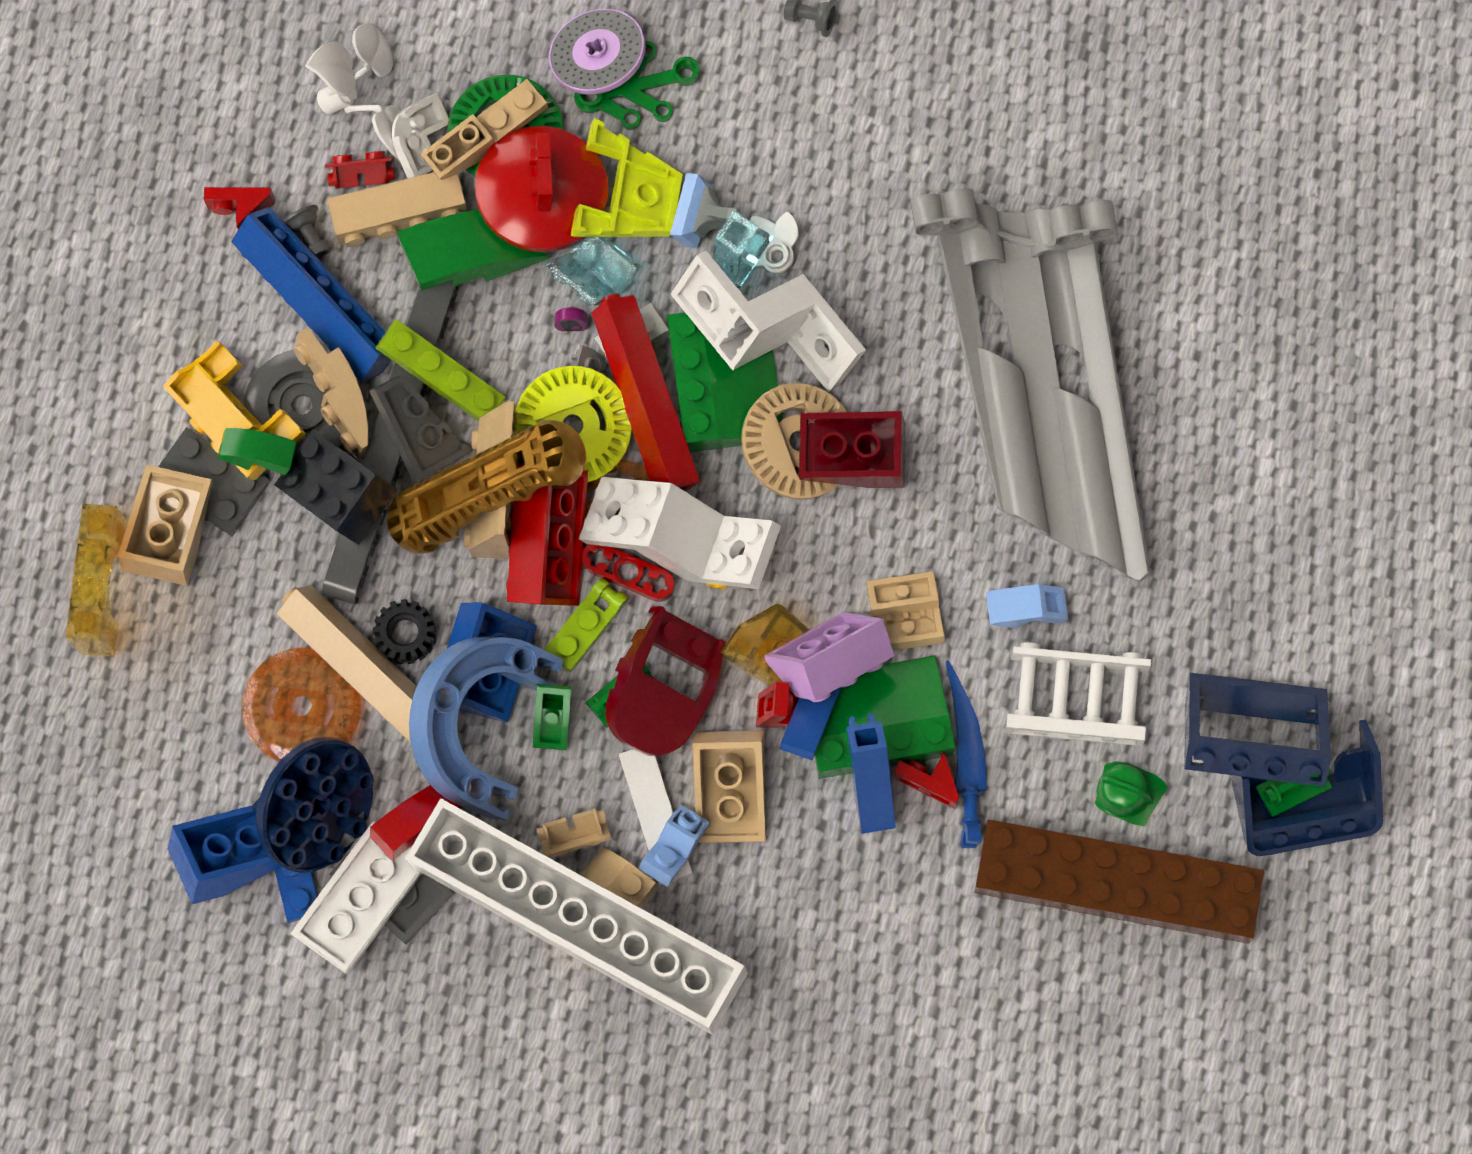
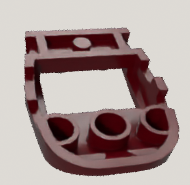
[605,606,726,756]

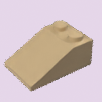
[117,464,212,586]
[692,731,766,843]

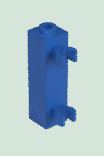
[846,713,896,834]

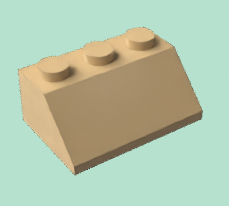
[580,846,657,970]

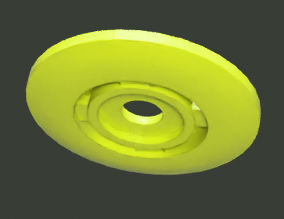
[513,366,632,482]

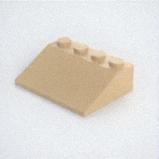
[464,401,520,559]

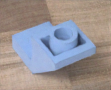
[986,584,1068,628]
[638,805,710,887]

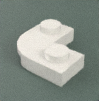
[391,93,449,178]

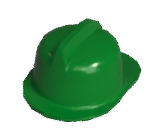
[1095,761,1168,826]

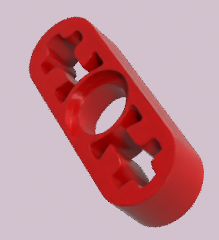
[582,544,675,602]

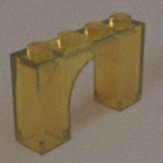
[65,504,128,657]

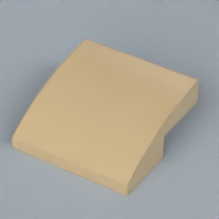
[866,571,945,650]

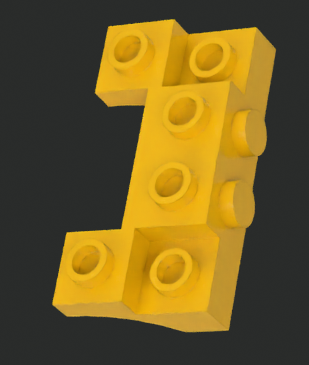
[163,341,306,480]

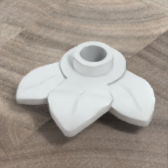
[736,212,799,273]

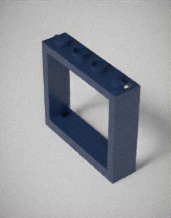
[1184,672,1331,787]

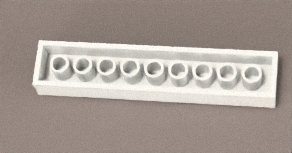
[405,799,748,1035]

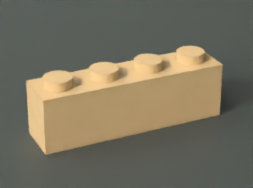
[327,172,467,247]

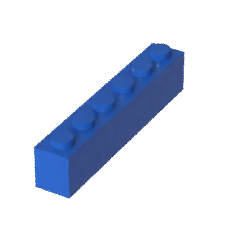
[231,207,391,383]

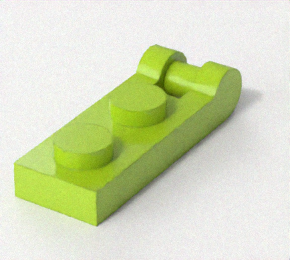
[544,577,629,673]

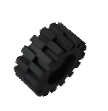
[373,599,436,665]

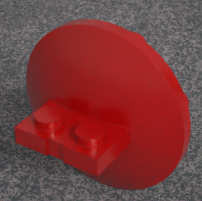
[475,126,608,252]

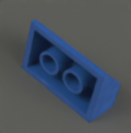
[436,602,537,722]

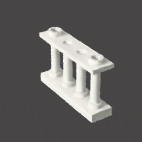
[1005,643,1151,746]

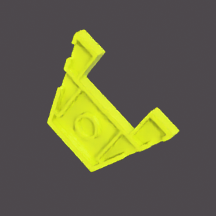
[570,118,683,237]

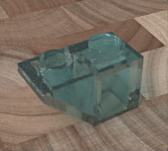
[712,210,774,289]

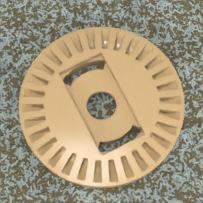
[741,383,847,500]

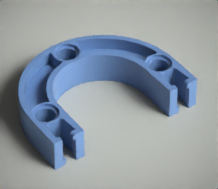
[409,637,564,820]

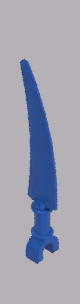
[946,660,986,848]

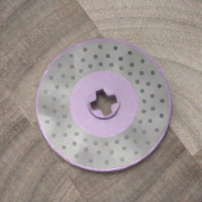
[549,9,646,94]

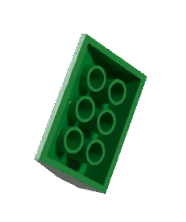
[667,312,783,453]
[814,656,955,779]

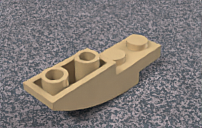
[420,79,549,180]
[294,327,368,460]

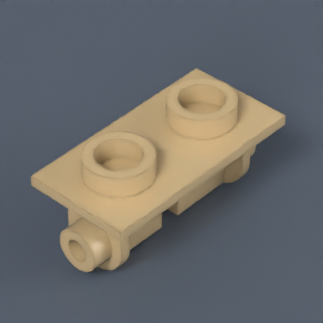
[536,808,611,858]

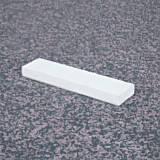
[618,749,692,885]

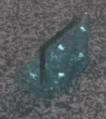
[545,237,642,306]

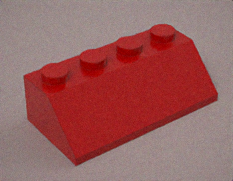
[506,465,588,606]

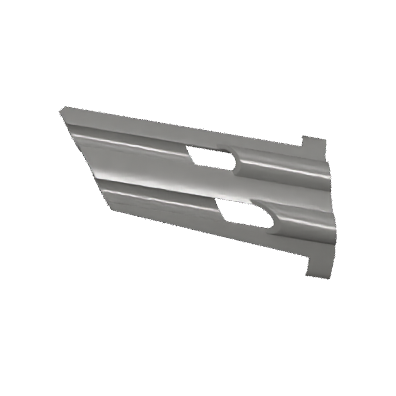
[910,188,1150,582]

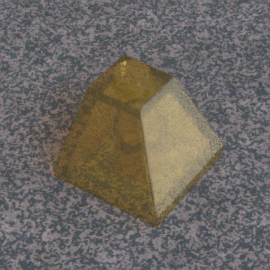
[720,603,809,691]

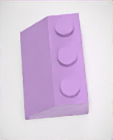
[764,612,895,702]

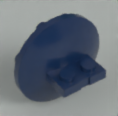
[251,737,374,873]

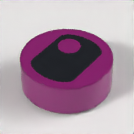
[554,307,588,332]

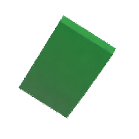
[396,209,548,291]

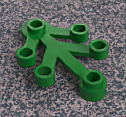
[574,41,699,130]

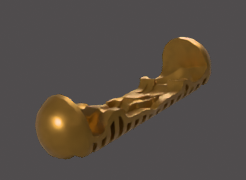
[387,420,586,554]

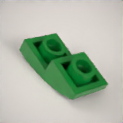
[217,428,296,475]

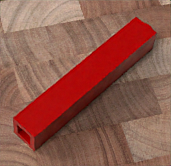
[591,293,700,492]

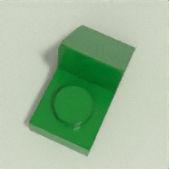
[532,684,572,751]

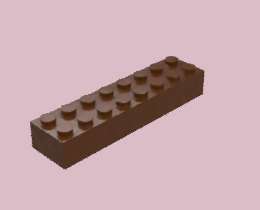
[974,819,1264,944]

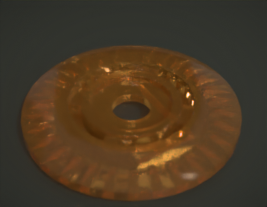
[241,648,361,762]

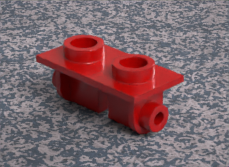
[325,151,395,189]

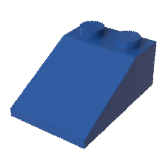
[167,805,281,904]

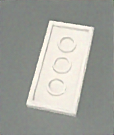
[290,821,422,975]

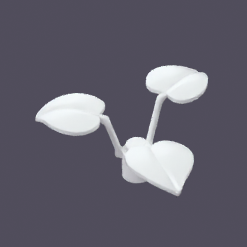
[305,23,401,162]

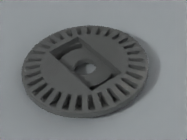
[244,350,343,457]

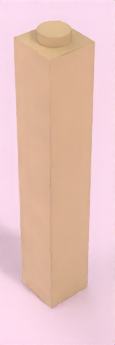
[277,585,417,743]

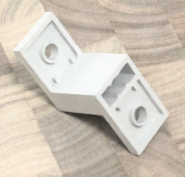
[671,251,866,392]
[579,477,781,589]

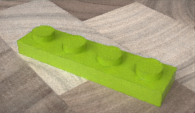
[375,319,505,422]

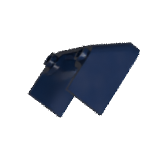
[1231,719,1383,856]

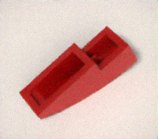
[369,785,464,861]

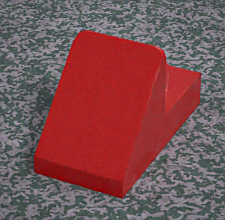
[204,187,275,230]
[756,681,799,728]
[893,752,959,809]

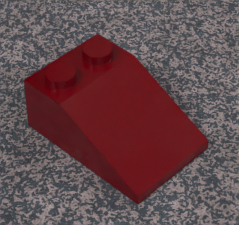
[799,411,906,488]

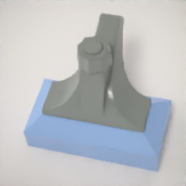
[670,173,745,248]

